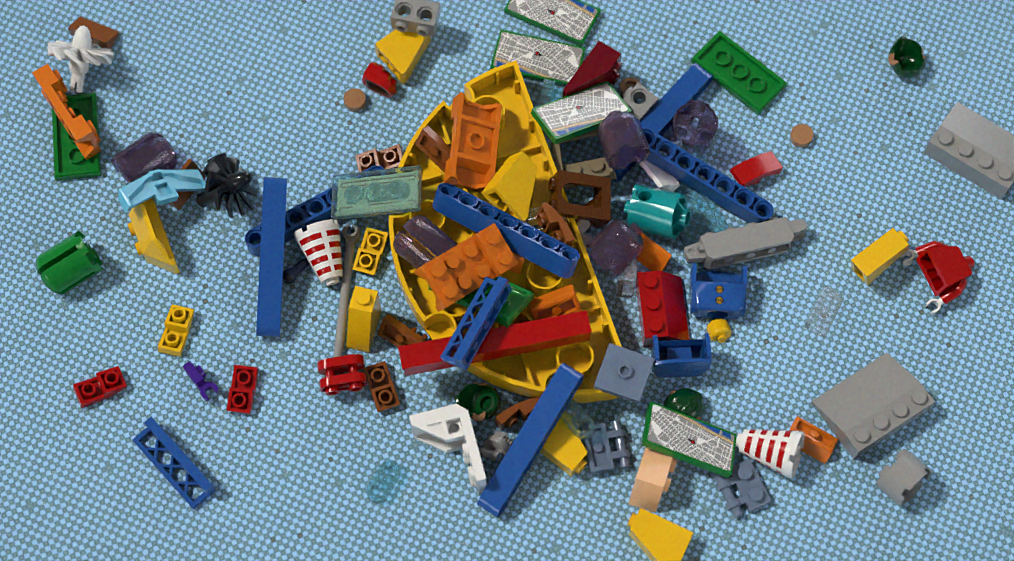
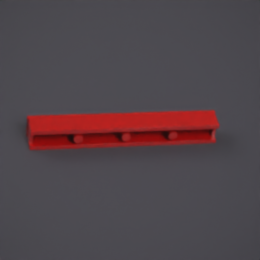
[398,310,592,376]

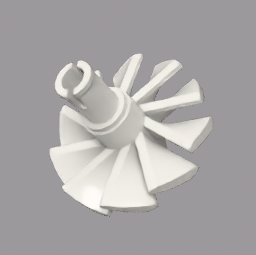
[47,25,114,92]

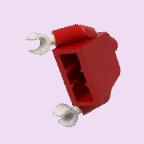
[901,241,974,315]

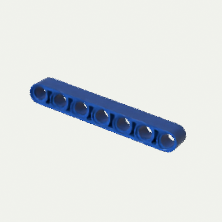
[606,63,714,183]
[632,128,774,223]
[245,166,387,256]
[256,177,287,337]
[432,183,580,278]
[477,363,584,518]

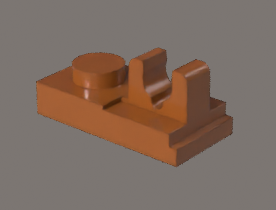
[415,126,451,173]
[377,314,427,348]

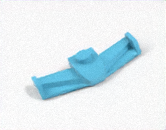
[118,169,206,212]

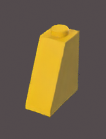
[375,19,431,84]
[481,151,537,222]
[851,228,909,286]
[346,286,381,353]
[540,411,587,477]
[627,508,694,561]

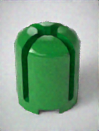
[36,230,104,295]

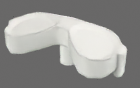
[577,220,593,249]

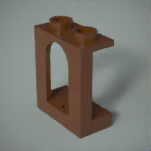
[548,170,611,229]

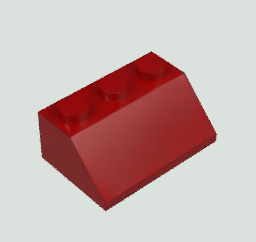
[635,271,689,347]

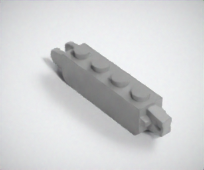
[683,217,807,270]

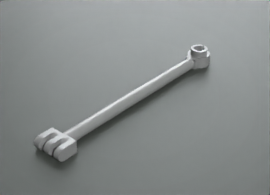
[323,224,361,391]

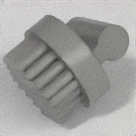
[479,431,512,462]

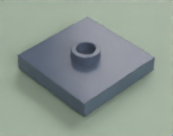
[593,343,655,404]

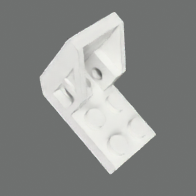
[409,404,487,493]

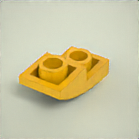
[352,227,389,276]
[157,304,194,357]

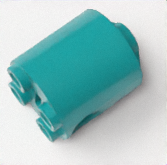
[624,184,691,239]

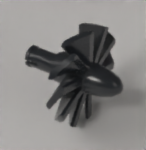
[196,153,257,219]

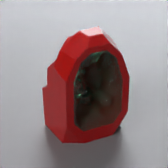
[362,62,397,97]

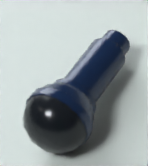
[282,258,309,284]

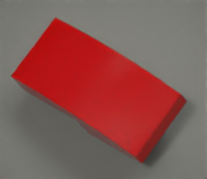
[730,151,783,187]
[226,365,259,414]
[73,366,127,408]

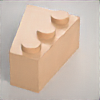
[628,447,678,513]

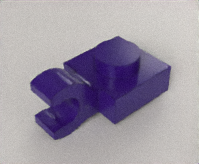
[183,361,220,402]

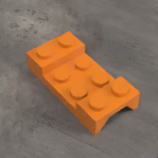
[32,64,102,160]
[444,92,502,193]
[414,223,519,312]

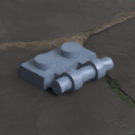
[581,421,631,475]
[713,459,772,519]

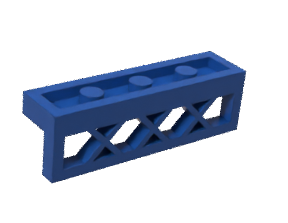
[440,276,512,371]
[132,417,216,510]

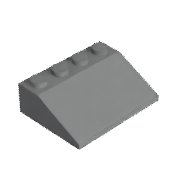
[924,102,1014,200]
[811,353,935,460]

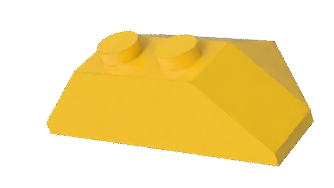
[128,198,180,274]

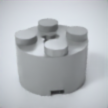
[876,448,932,507]

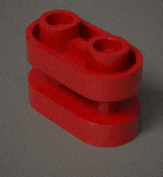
[317,354,367,396]

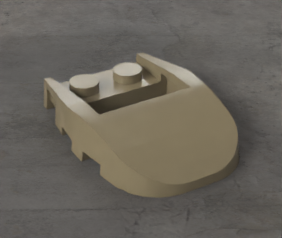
[552,123,617,189]

